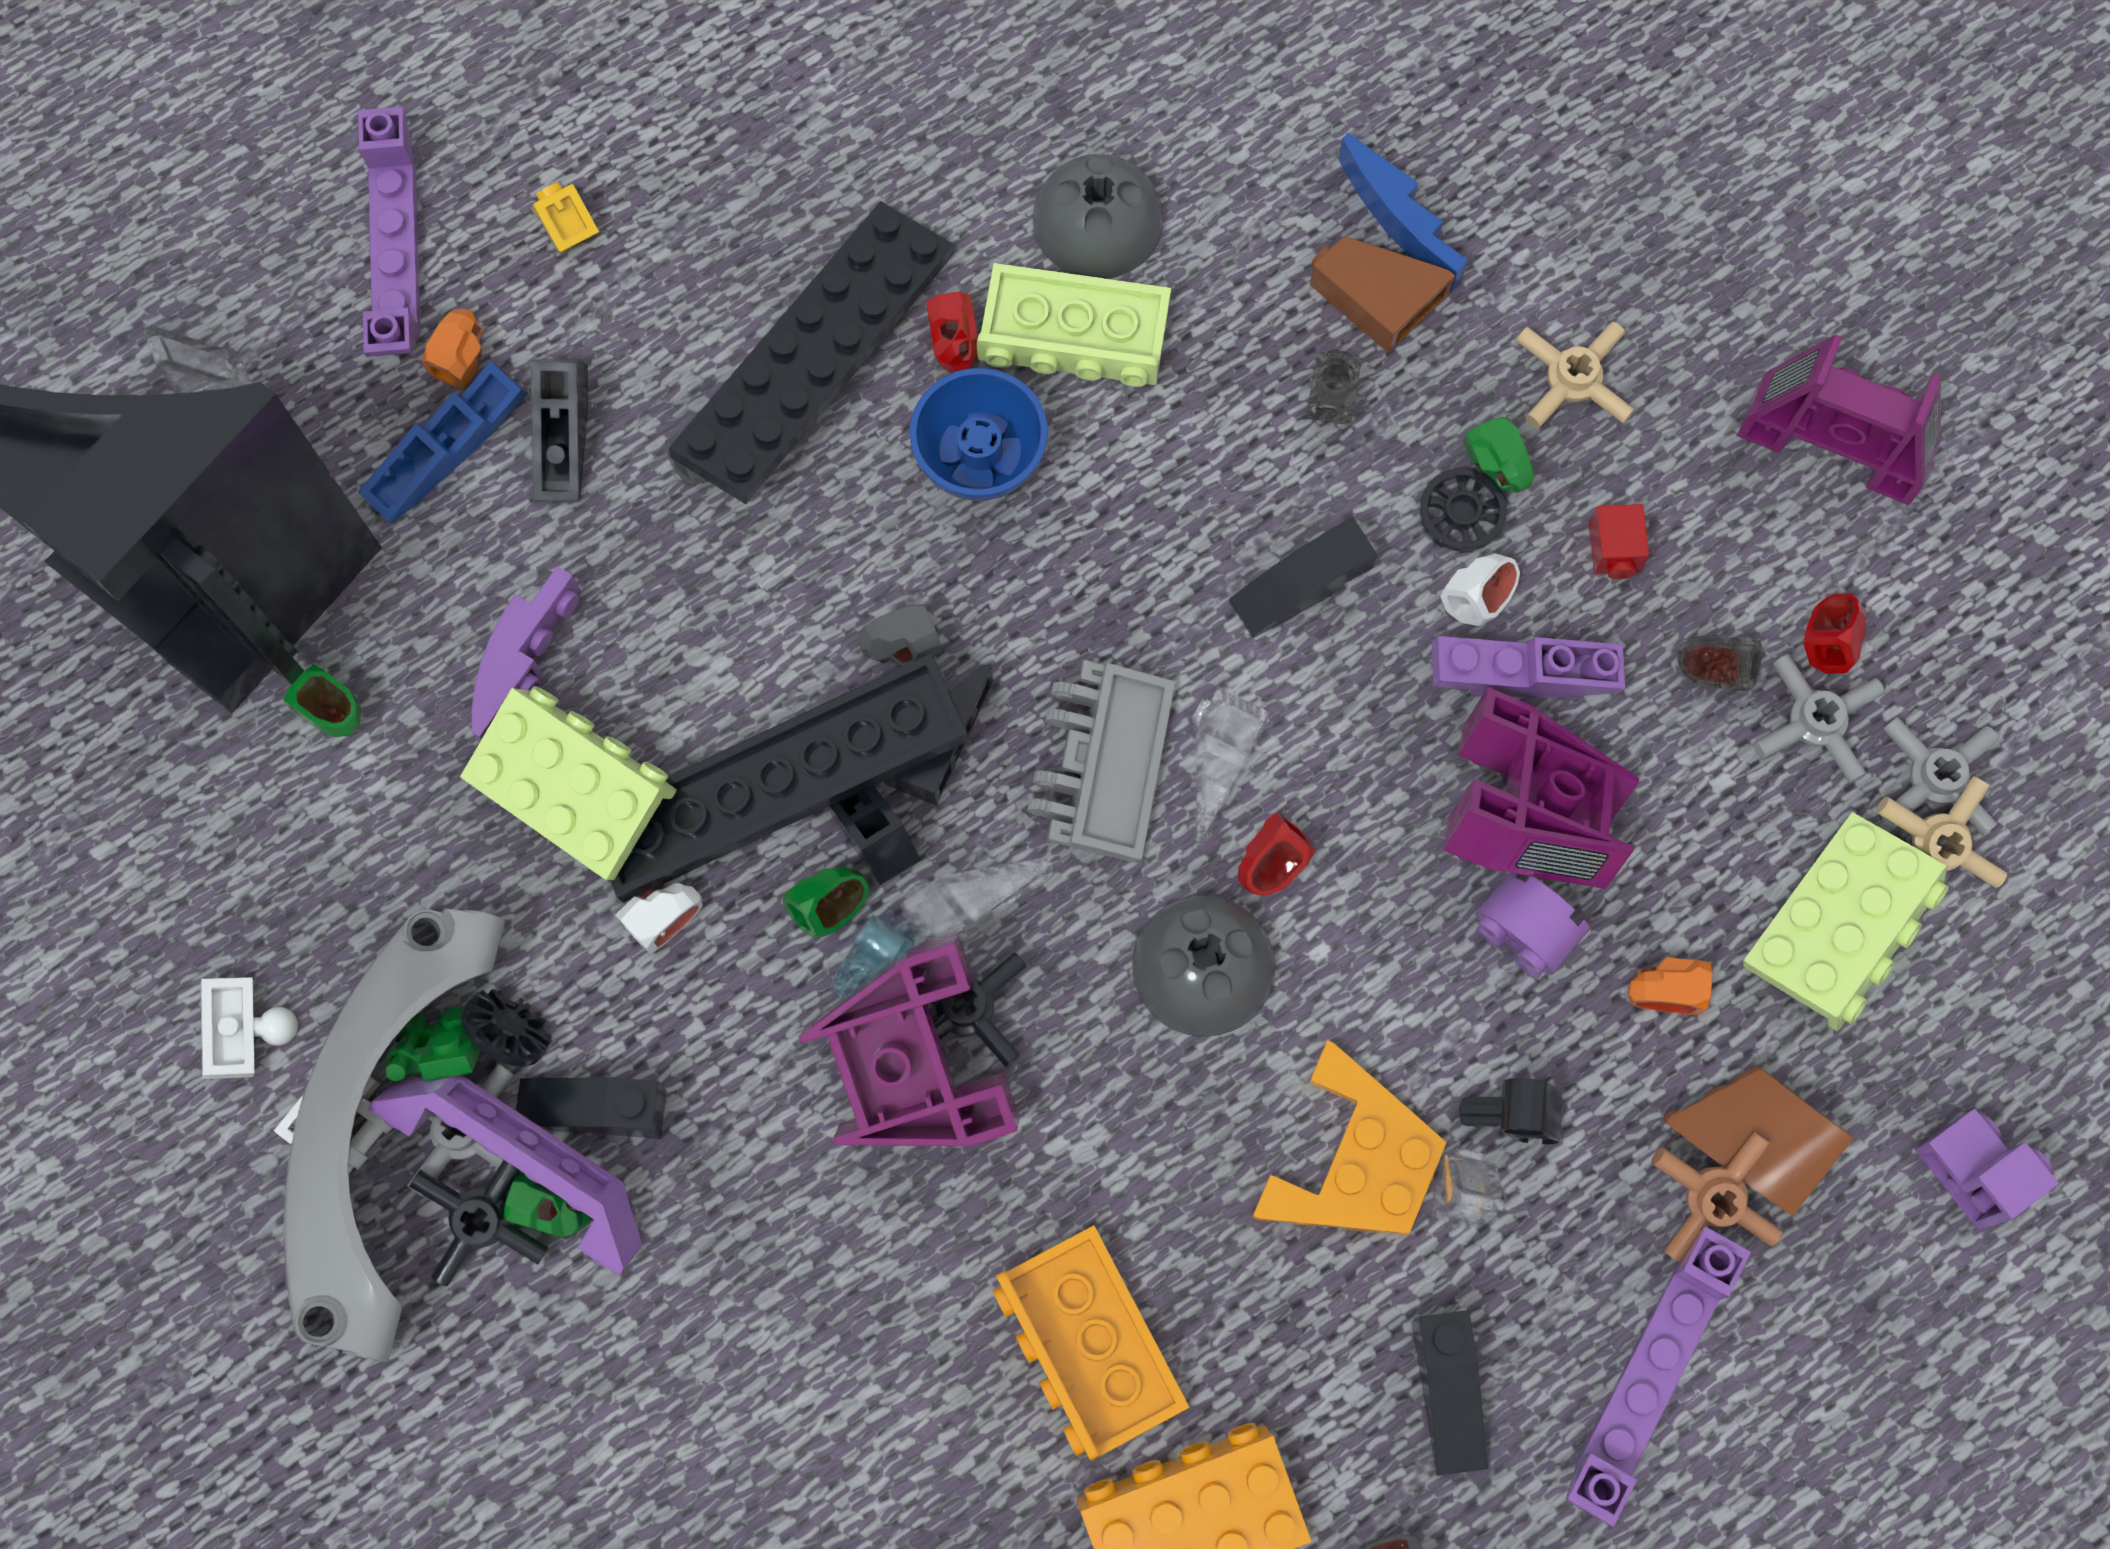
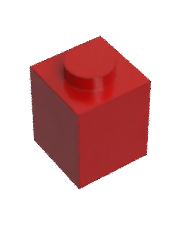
[1588,504,1649,579]

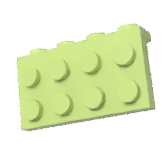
[977,263,1171,387]
[460,686,677,880]
[1743,812,1949,1031]

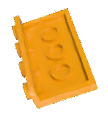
[992,1225,1190,1462]
[1076,1423,1312,1549]

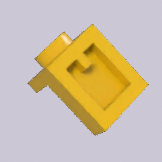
[531,182,599,254]

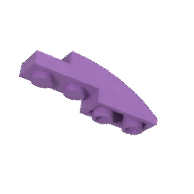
[472,566,581,743]
[1432,636,1625,697]

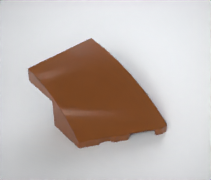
[1663,1065,1854,1216]

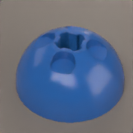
[910,368,1048,501]

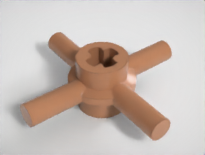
[1651,1131,1783,1263]

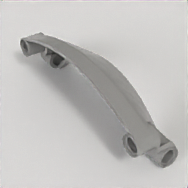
[283,908,505,1363]

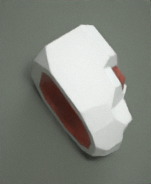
[1440,553,1520,626]
[615,882,703,954]

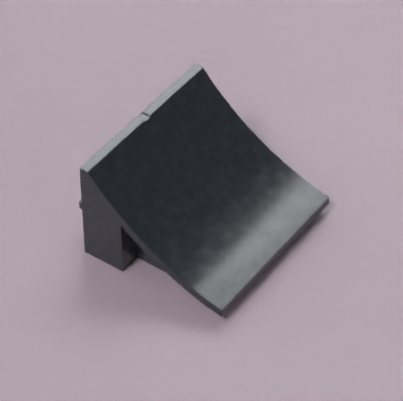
[0,382,382,714]

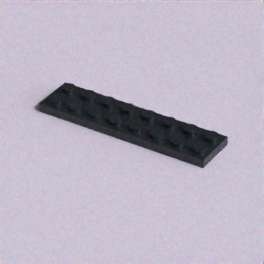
[669,201,954,504]
[610,653,971,903]

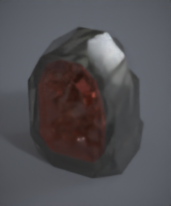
[1677,634,1763,691]

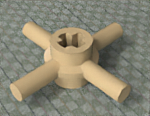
[1516,322,1635,429]
[1876,776,2007,888]

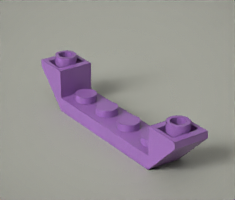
[358,107,421,357]
[368,1075,643,1276]
[1565,1227,1751,1527]

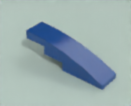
[1338,133,1468,292]
[358,361,529,523]

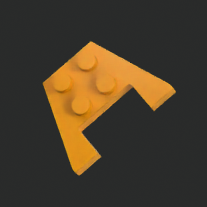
[1252,1040,1447,1236]

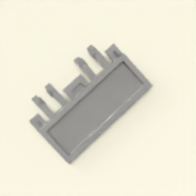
[1027,660,1176,863]

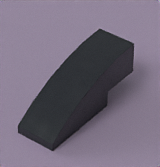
[1229,517,1378,639]

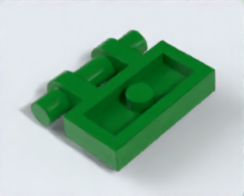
[385,1006,487,1081]

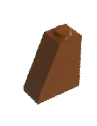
[1310,236,1455,353]

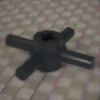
[933,952,1027,1068]
[409,1160,549,1286]

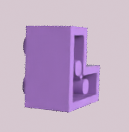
[1914,1108,2059,1231]

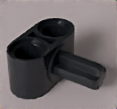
[1459,1078,1562,1145]

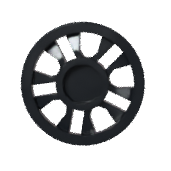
[1420,468,1507,553]
[461,989,552,1067]

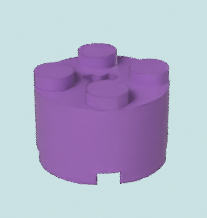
[1475,873,1590,979]

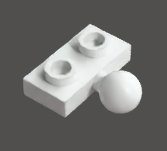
[201,977,298,1079]

